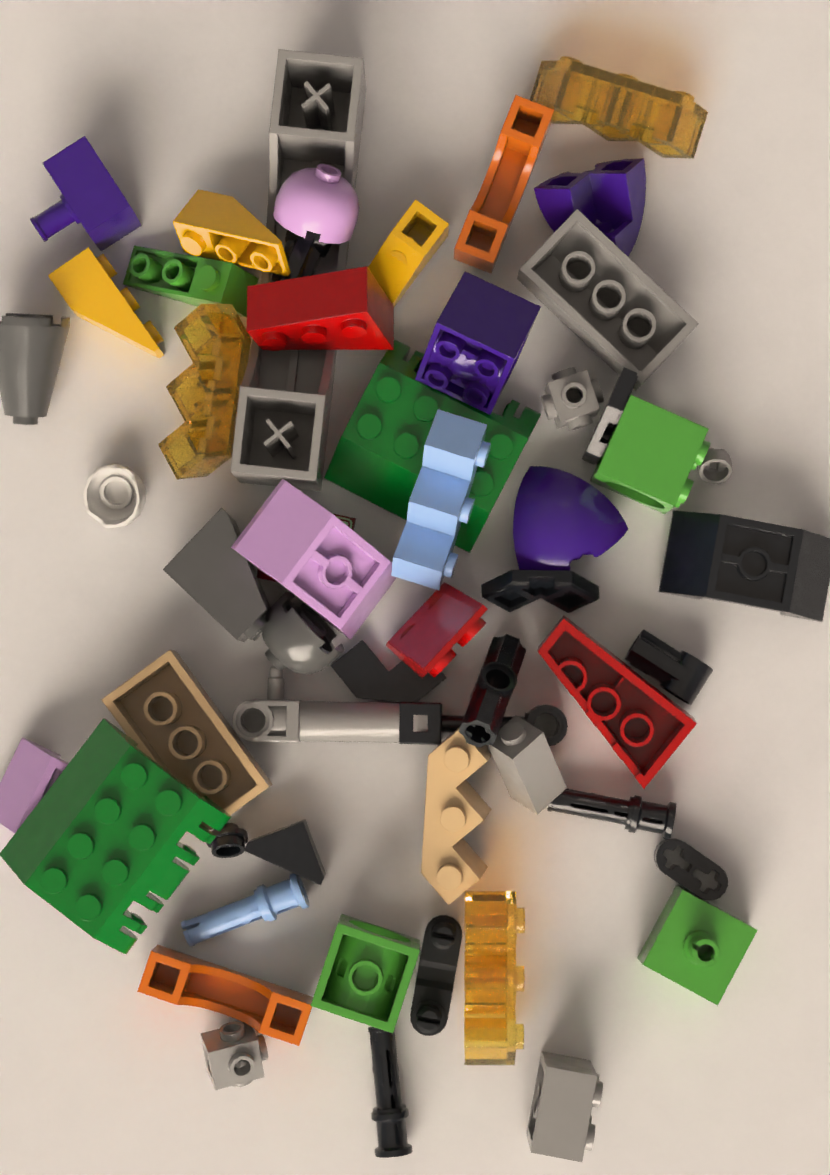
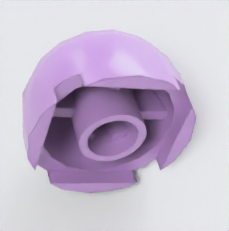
[273,164,359,244]

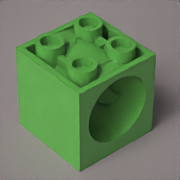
[590,395,711,514]
[311,914,420,1033]

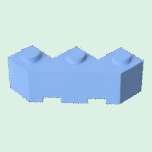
[391,409,491,591]

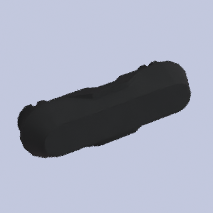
[410,915,462,1036]

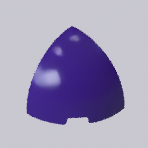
[534,158,646,257]
[513,466,628,571]

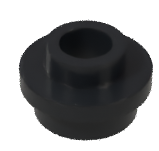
[207,823,248,858]

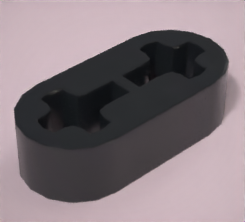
[654,838,728,900]

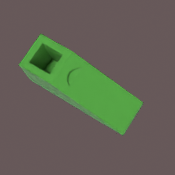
[123,246,258,318]

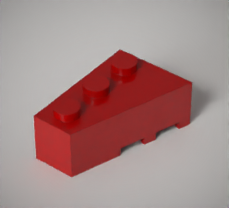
[246,266,394,351]

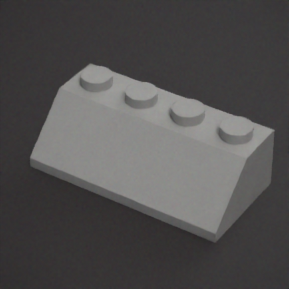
[517,209,699,391]

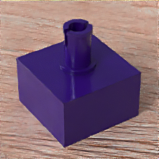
[30,136,142,251]

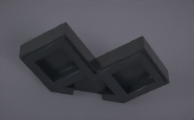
[582,367,638,465]
[481,570,599,613]
[331,640,447,702]

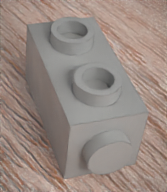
[487,715,567,815]

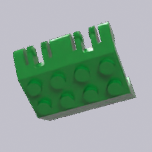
[324,340,541,553]
[0,718,231,954]

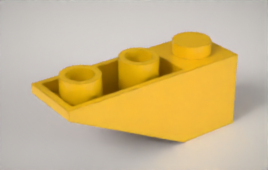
[173,189,291,276]
[368,199,449,307]
[48,247,164,359]

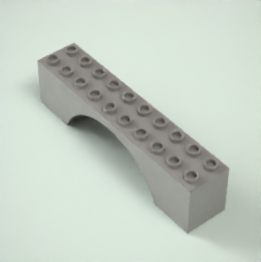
[230,49,366,491]

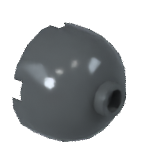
[262,591,344,674]

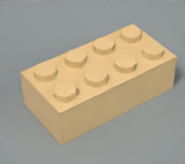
[101,650,273,830]

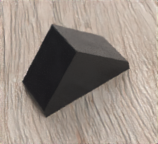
[244,819,326,885]

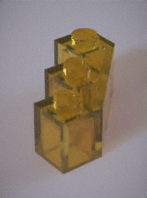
[529,56,708,158]
[158,304,251,480]
[464,891,525,1065]

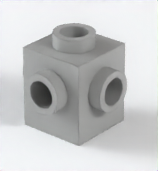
[541,367,604,431]
[201,1022,268,1090]

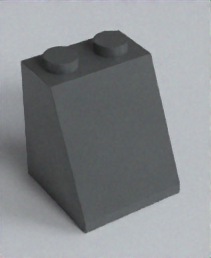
[163,508,271,642]

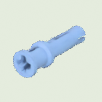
[181,873,310,947]

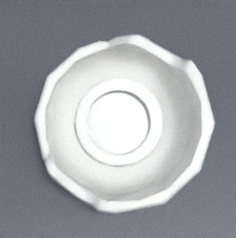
[83,463,146,528]

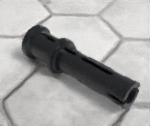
[547,789,676,840]
[368,1026,413,1158]

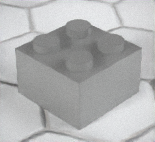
[527,1051,603,1162]

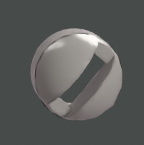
[699,448,732,484]

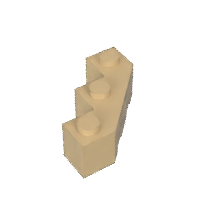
[421,727,492,905]

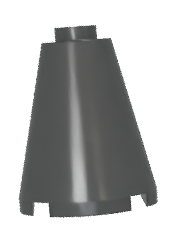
[0,313,70,425]

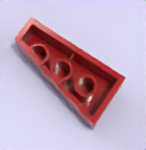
[537,615,697,789]

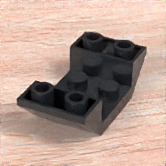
[658,511,830,622]

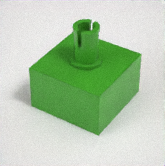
[637,885,758,1006]

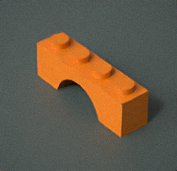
[454,95,554,274]
[137,945,313,1046]

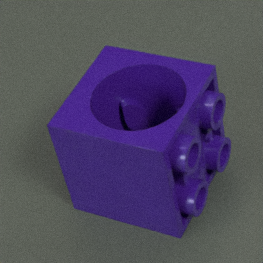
[415,271,541,415]

